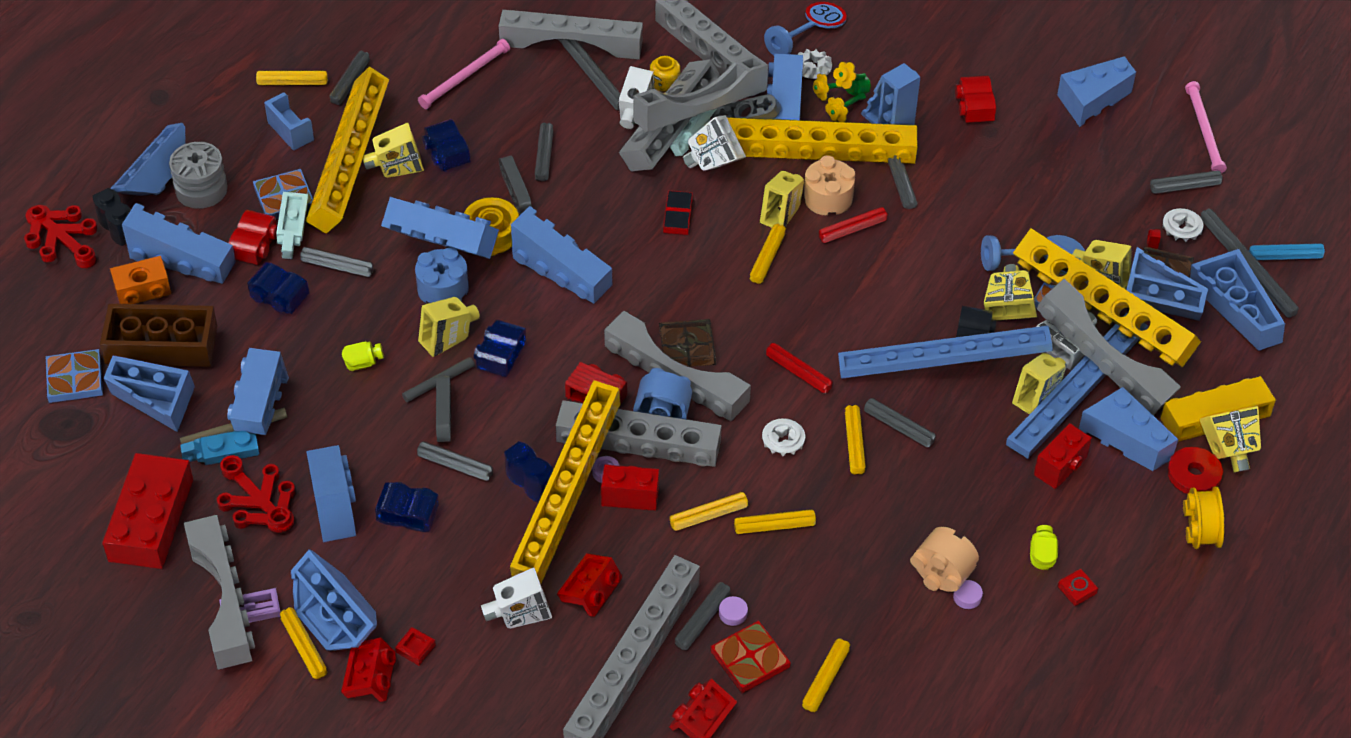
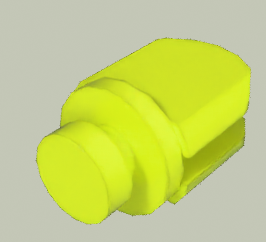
[342,341,384,371]
[1030,525,1058,570]

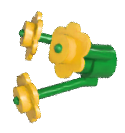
[813,62,871,122]

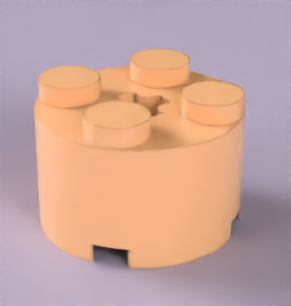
[804,156,855,215]
[910,527,979,592]

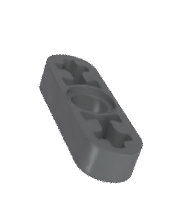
[712,94,781,119]
[499,156,532,214]
[436,375,451,442]

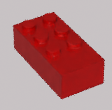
[102,453,193,569]

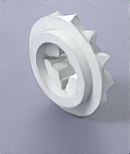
[798,49,832,79]
[1162,208,1203,242]
[762,419,805,456]

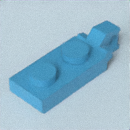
[180,431,259,465]

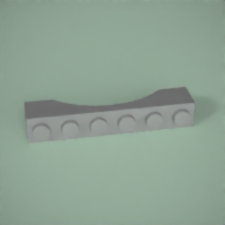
[499,10,643,60]
[633,55,768,132]
[1036,279,1181,416]
[604,311,751,421]
[184,515,255,670]

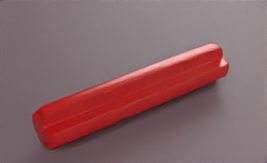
[819,207,888,243]
[766,343,833,394]

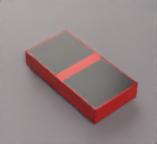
[663,190,693,235]

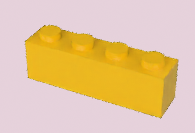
[1160,376,1276,442]

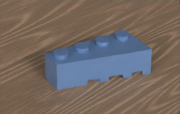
[122,203,236,284]
[511,206,612,304]
[1190,249,1285,351]

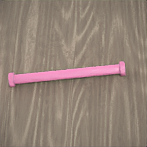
[418,39,510,109]
[1185,81,1227,174]

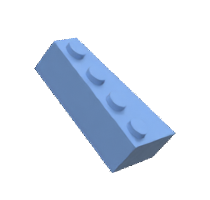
[381,197,499,259]

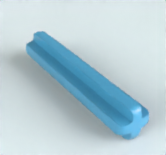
[1249,243,1325,260]

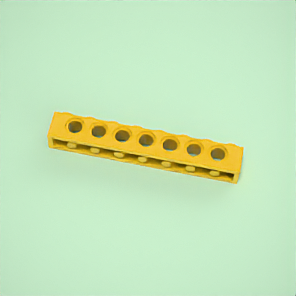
[305,66,389,234]
[727,118,917,164]
[1013,228,1201,367]
[510,380,620,583]

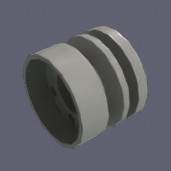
[169,142,228,209]

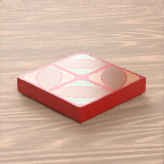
[710,621,791,693]

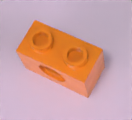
[110,256,171,304]

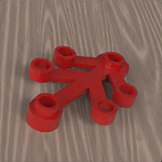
[24,205,98,268]
[217,455,296,533]

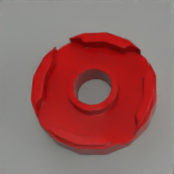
[1168,447,1223,494]

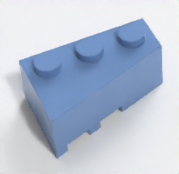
[766,53,803,121]
[1057,56,1136,127]
[861,63,920,125]
[1126,247,1208,321]
[227,348,289,435]
[104,356,195,432]
[1079,387,1178,471]
[306,445,356,542]

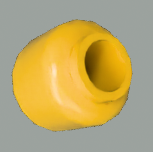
[650,56,680,92]

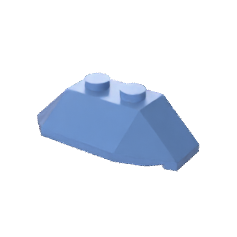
[111,123,185,196]
[291,550,377,651]

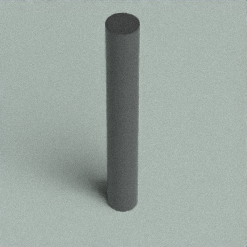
[402,357,475,403]

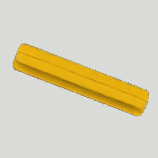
[256,71,328,85]
[750,224,786,284]
[845,405,865,475]
[670,492,748,531]
[734,510,816,534]
[280,607,327,679]
[802,638,850,712]

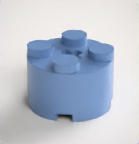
[415,247,469,303]
[633,368,692,420]

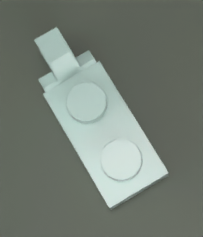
[670,109,716,156]
[276,192,309,259]

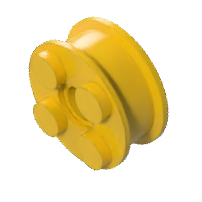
[464,197,519,256]
[1183,487,1224,549]

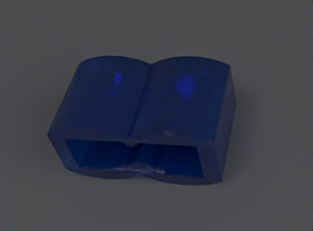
[422,119,471,171]
[247,262,310,314]
[474,320,526,377]
[504,441,553,503]
[375,482,439,532]

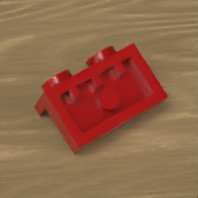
[557,553,622,617]
[341,638,396,702]
[669,678,737,738]

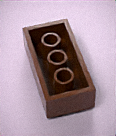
[100,304,218,367]

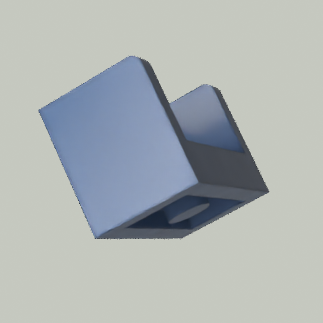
[264,93,314,151]

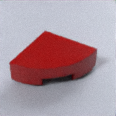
[1147,229,1161,254]

